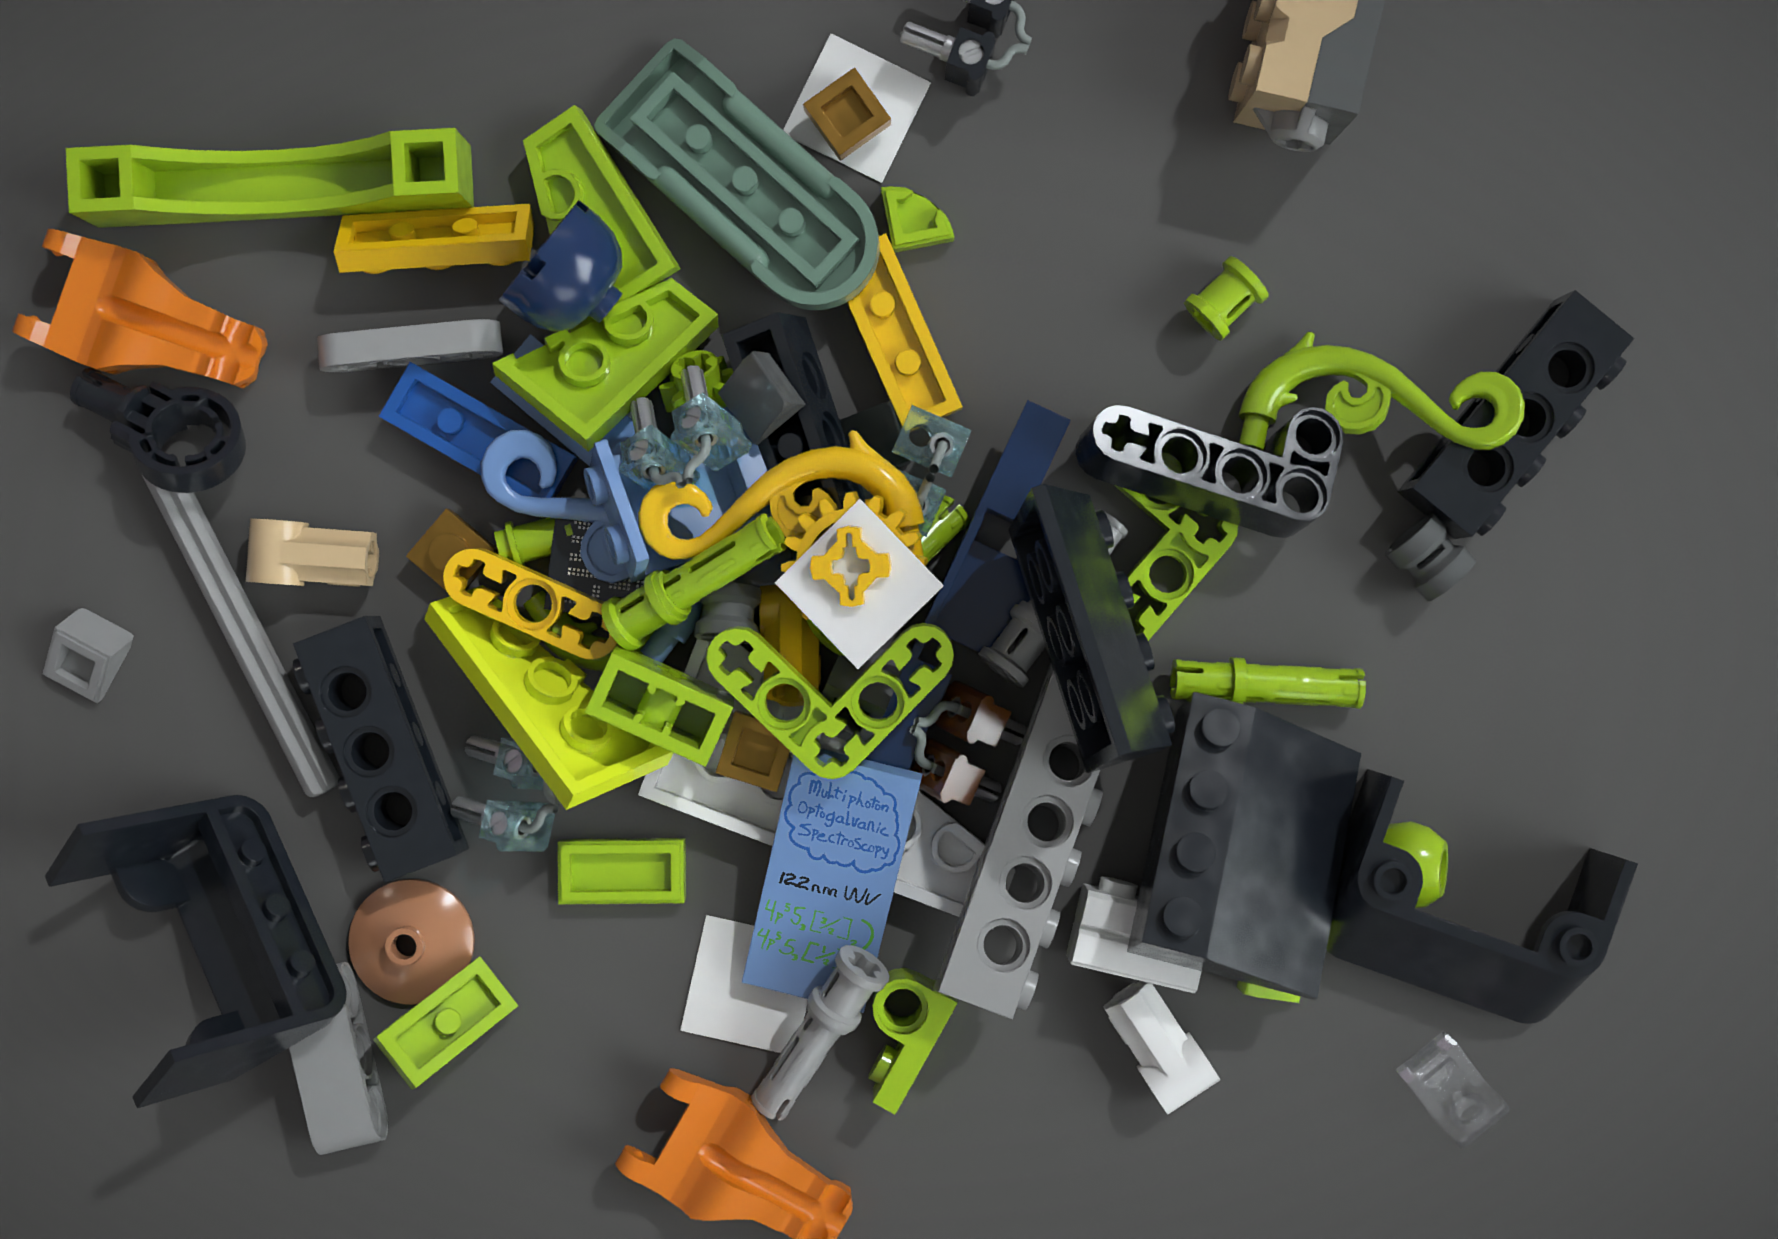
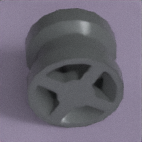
[694,582,762,644]

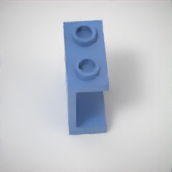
[584,407,772,583]

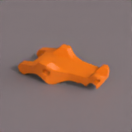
[12,229,268,389]
[615,1068,853,1239]

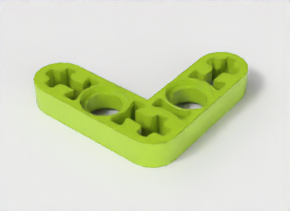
[1114,453,1238,641]
[706,623,954,779]

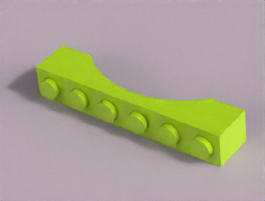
[65,128,474,228]

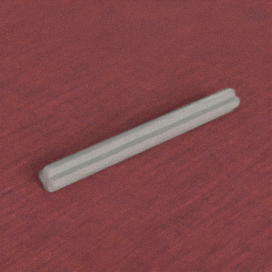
[142,475,340,797]

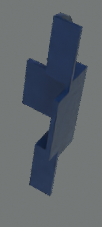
[865,400,1071,770]

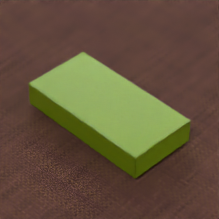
[558,838,686,905]

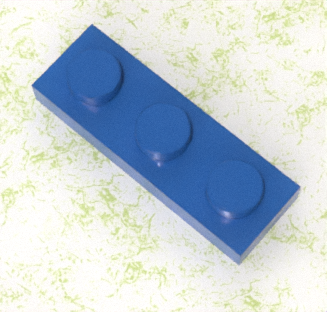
[379,362,579,498]

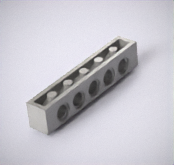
[933,662,1111,1019]

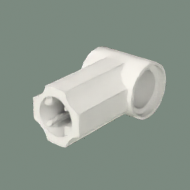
[1103,981,1220,1114]

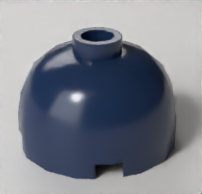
[499,200,623,332]

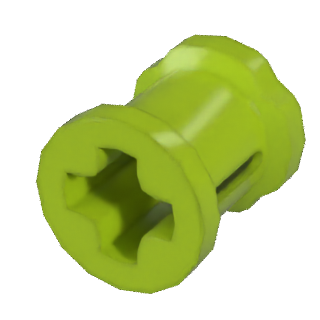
[1184,256,1269,341]

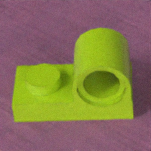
[372,956,518,1090]
[868,968,958,1115]

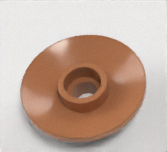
[348,879,475,1005]

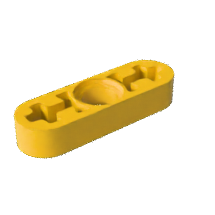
[443,548,617,659]

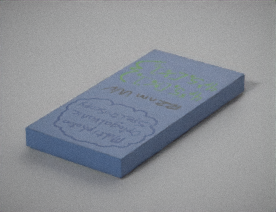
[742,749,923,1013]

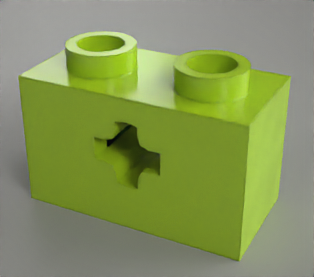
[584,643,734,767]

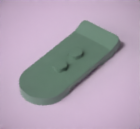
[594,38,880,310]

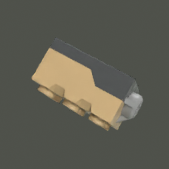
[1228,0,1385,152]

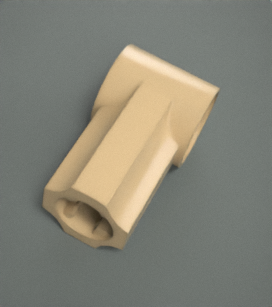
[246,519,379,587]

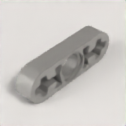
[316,319,503,372]

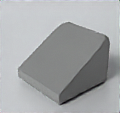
[42,608,134,704]

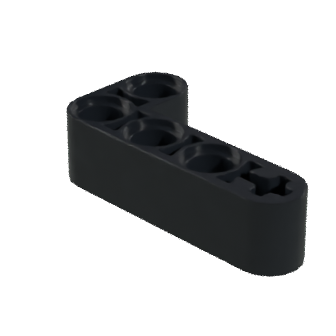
[1075,405,1343,538]

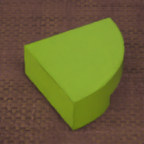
[881,186,955,253]

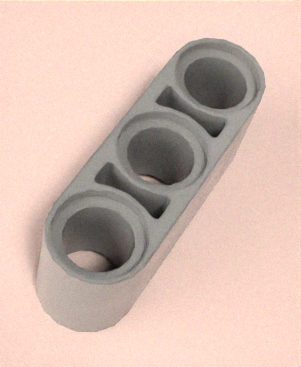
[289,962,388,1155]

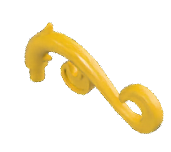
[638,430,925,560]

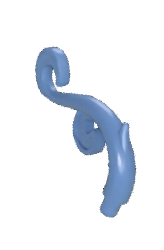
[481,430,703,663]

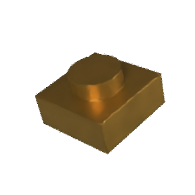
[803,67,891,161]
[406,508,498,590]
[715,710,790,792]

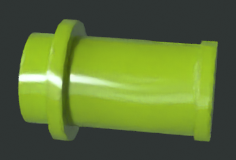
[494,518,573,566]

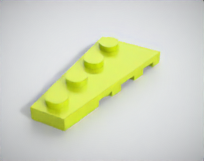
[424,585,674,810]

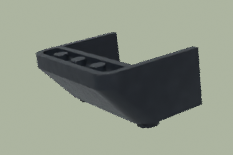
[1326,769,1638,1024]
[45,795,347,1109]

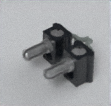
[900,0,1032,97]

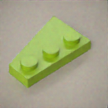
[523,105,681,332]
[492,278,719,452]

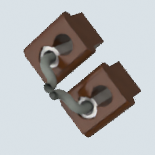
[910,680,1026,806]

